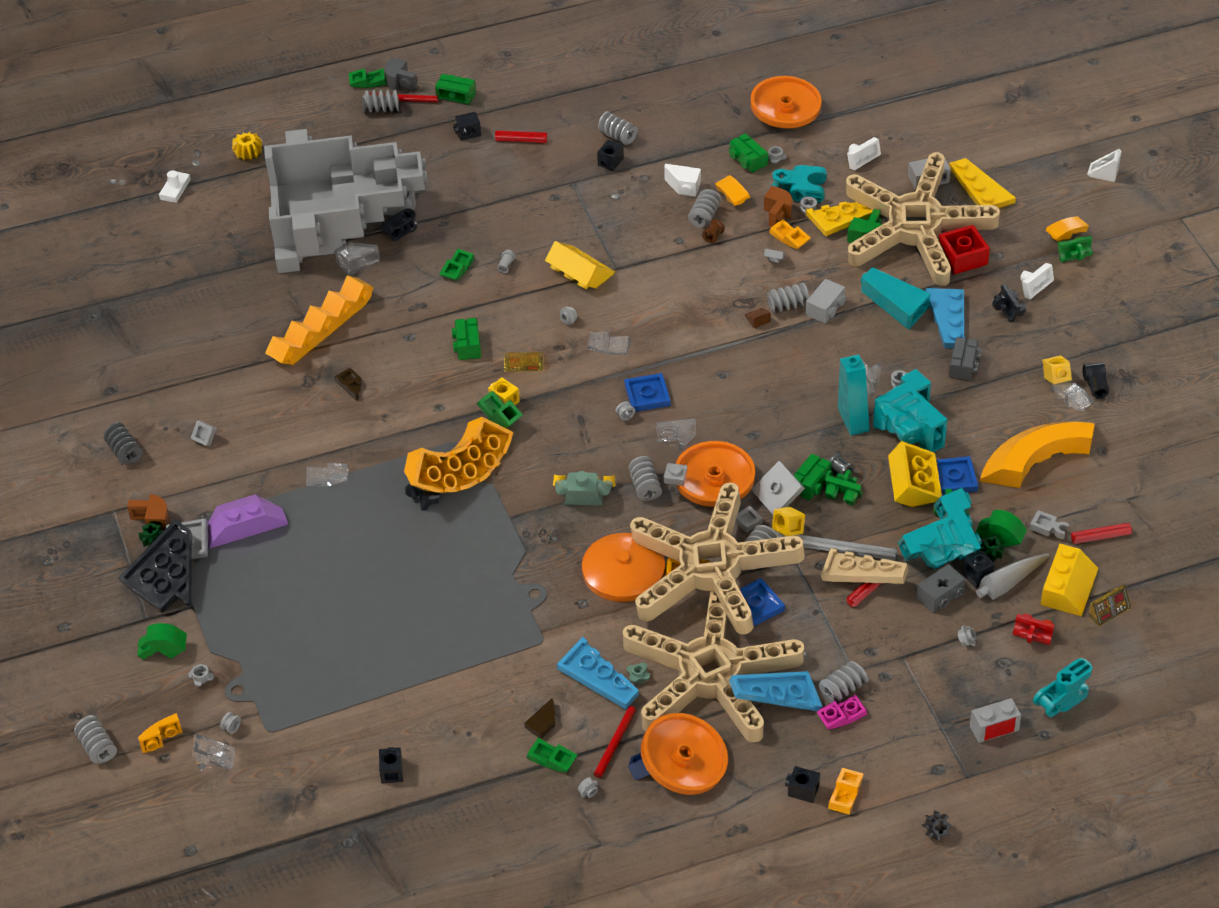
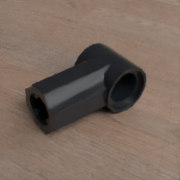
[1082,362,1109,399]

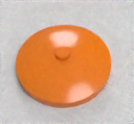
[750,76,822,128]
[675,441,755,507]
[582,533,665,602]
[641,713,728,795]

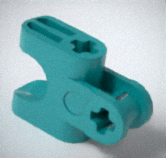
[772,165,828,203]
[1033,658,1093,717]

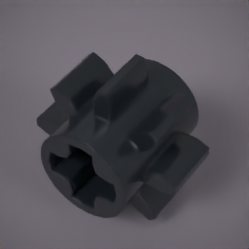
[922,810,952,840]

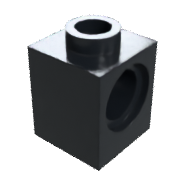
[453,112,481,141]
[597,140,624,171]
[963,551,995,589]
[379,747,403,784]
[785,766,821,803]

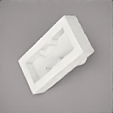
[847,137,881,170]
[159,170,191,203]
[1020,263,1054,299]

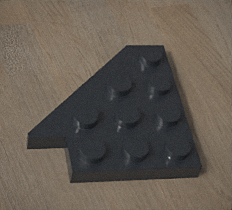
[118,519,192,613]

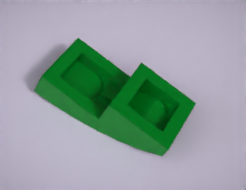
[348,68,387,88]
[439,249,475,281]
[526,738,577,773]

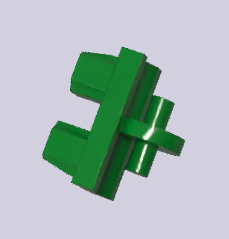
[1058,236,1093,262]
[825,470,863,505]

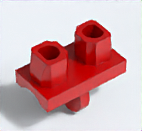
[1012,613,1055,646]

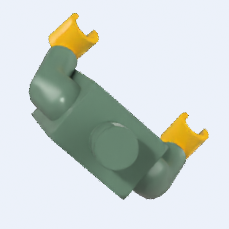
[553,471,616,506]

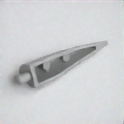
[976,553,1050,600]

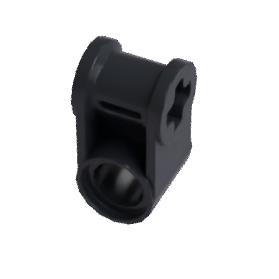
[381,208,417,241]

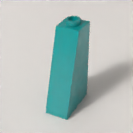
[860,267,931,330]
[837,354,869,436]

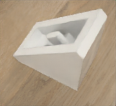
[1087,149,1121,182]

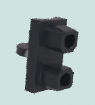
[992,285,1027,322]
[405,484,440,510]

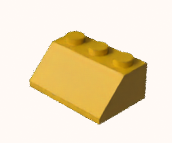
[545,241,615,289]
[888,441,942,507]
[1041,544,1098,617]

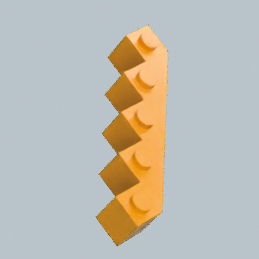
[265,276,374,365]

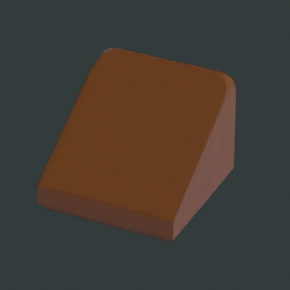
[745,308,771,328]

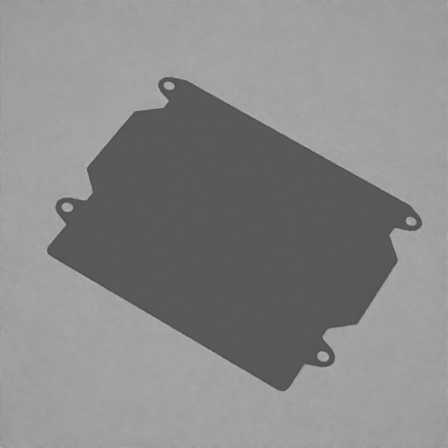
[191,442,547,732]

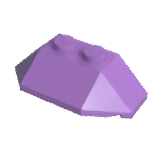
[208,494,288,549]

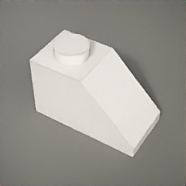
[664,164,701,197]

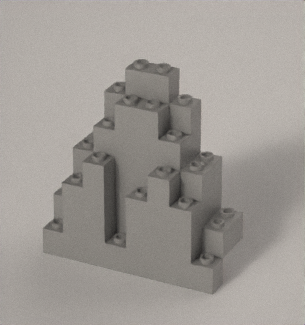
[264,129,428,273]

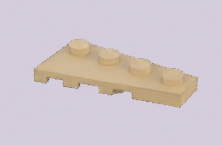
[821,548,908,584]

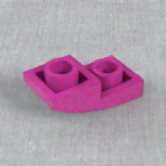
[817,695,868,730]

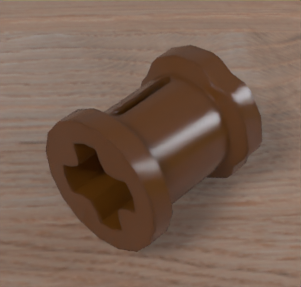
[702,219,725,244]

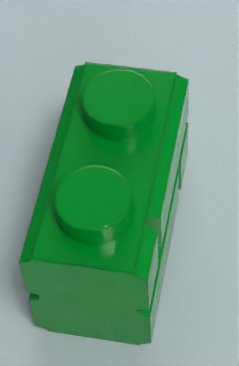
[435,73,476,105]
[729,133,769,173]
[451,318,481,360]
[794,453,833,501]

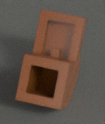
[764,186,792,227]
[127,494,170,531]

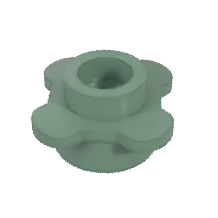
[626,663,650,684]

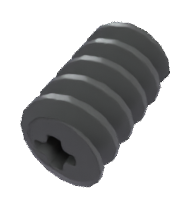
[103,422,143,465]

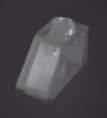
[335,242,380,276]

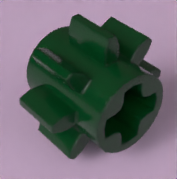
[138,523,163,547]
[978,536,1005,562]

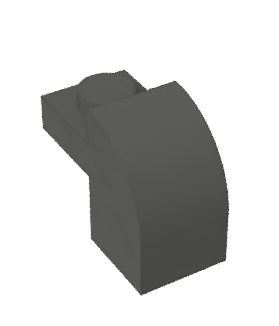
[385,57,418,91]

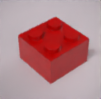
[939,225,990,275]

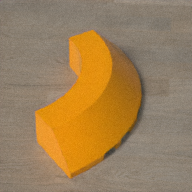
[404,417,513,493]
[980,421,1095,488]

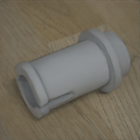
[497,250,516,274]

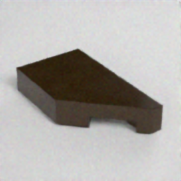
[334,368,362,401]
[524,698,555,739]

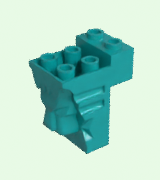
[873,369,947,452]
[897,488,982,570]

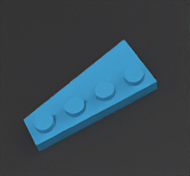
[926,288,964,349]
[557,637,639,709]
[729,671,823,711]

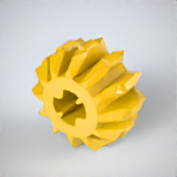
[232,131,262,160]

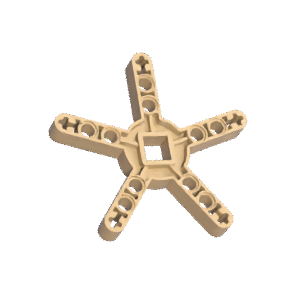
[846,152,1000,287]
[630,483,805,634]
[623,591,804,743]

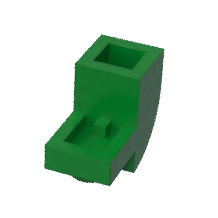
[847,209,883,243]
[476,390,523,429]
[975,510,1027,547]
[137,623,187,660]

